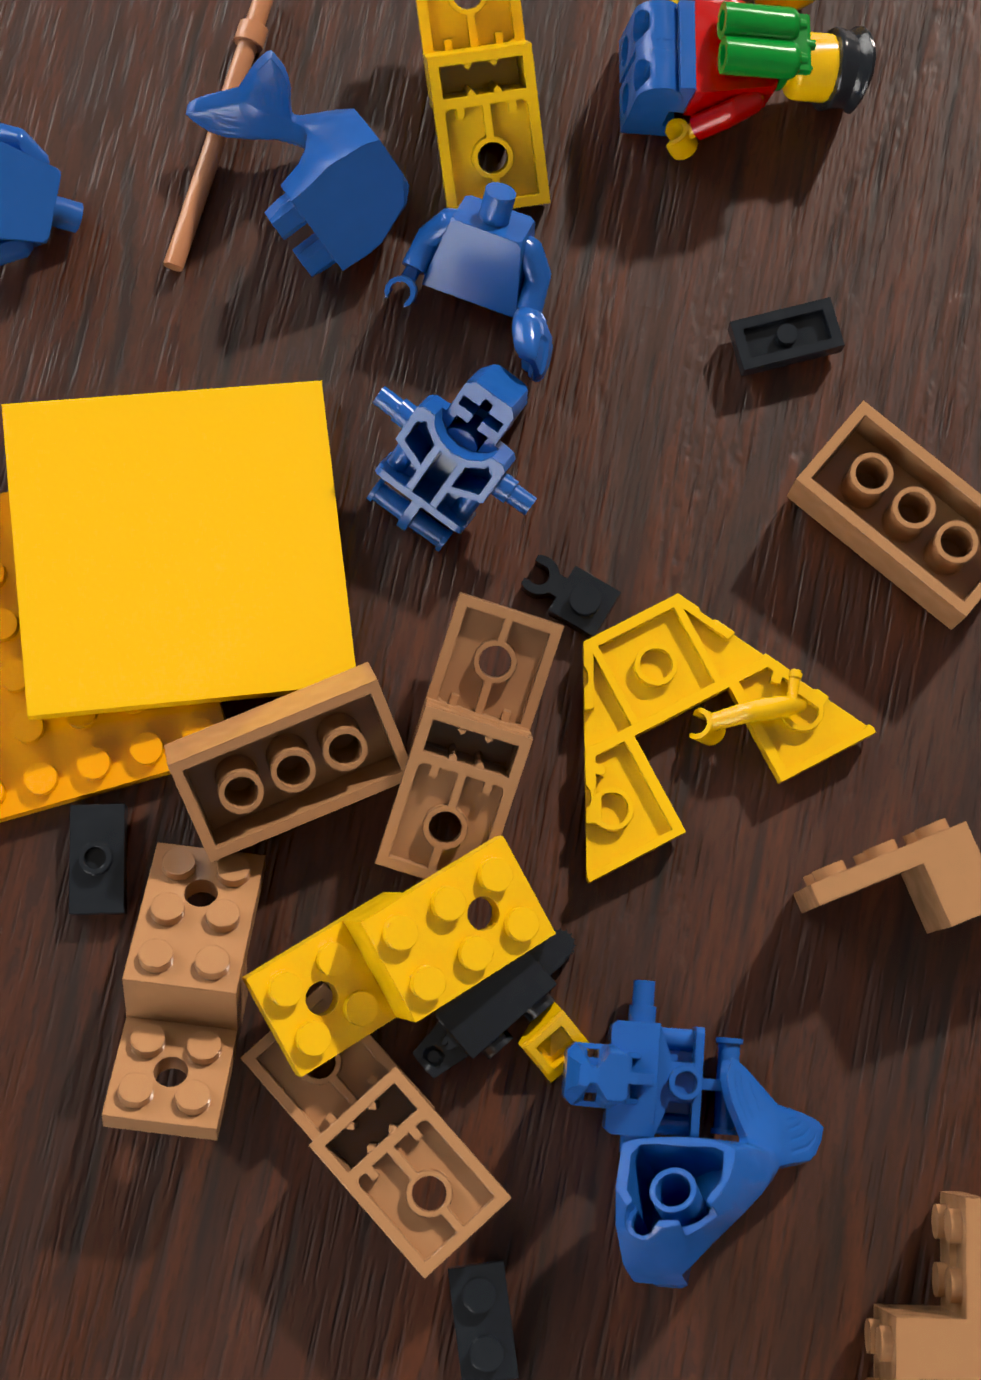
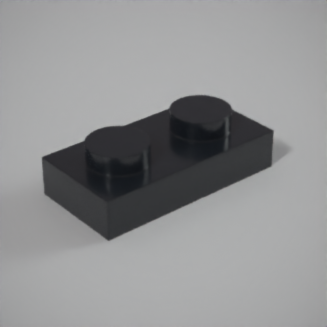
[728,297,845,377]
[448,1259,519,1380]

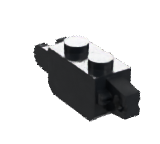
[412,928,576,1078]

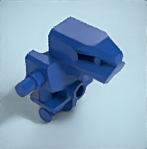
[366,364,537,552]
[561,980,744,1152]

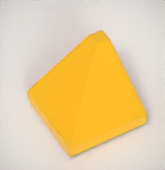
[518,1002,589,1083]

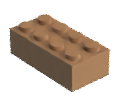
[786,400,981,630]
[164,662,408,863]

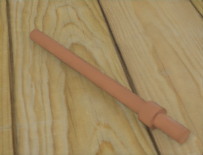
[163,0,274,272]

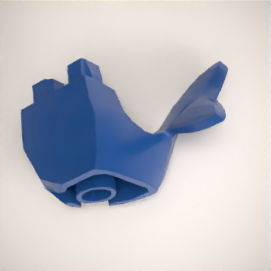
[186,50,409,277]
[616,1058,824,1289]

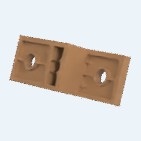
[375,592,564,879]
[793,818,981,934]
[102,842,266,1141]
[241,983,511,1279]
[864,1191,981,1380]

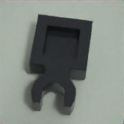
[521,555,621,638]

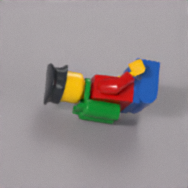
[619,0,876,160]

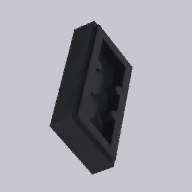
[69,804,128,915]

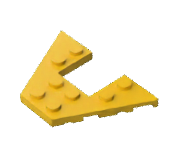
[582,593,876,884]

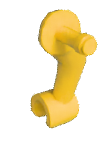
[689,669,808,746]

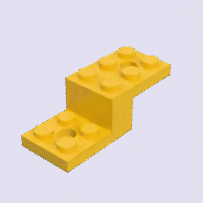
[415,0,551,209]
[242,836,556,1077]

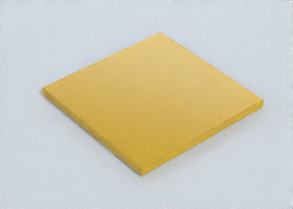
[1,380,356,720]

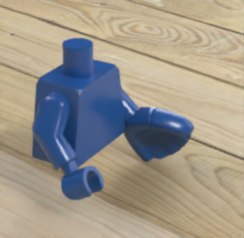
[0,123,83,266]
[384,182,553,382]

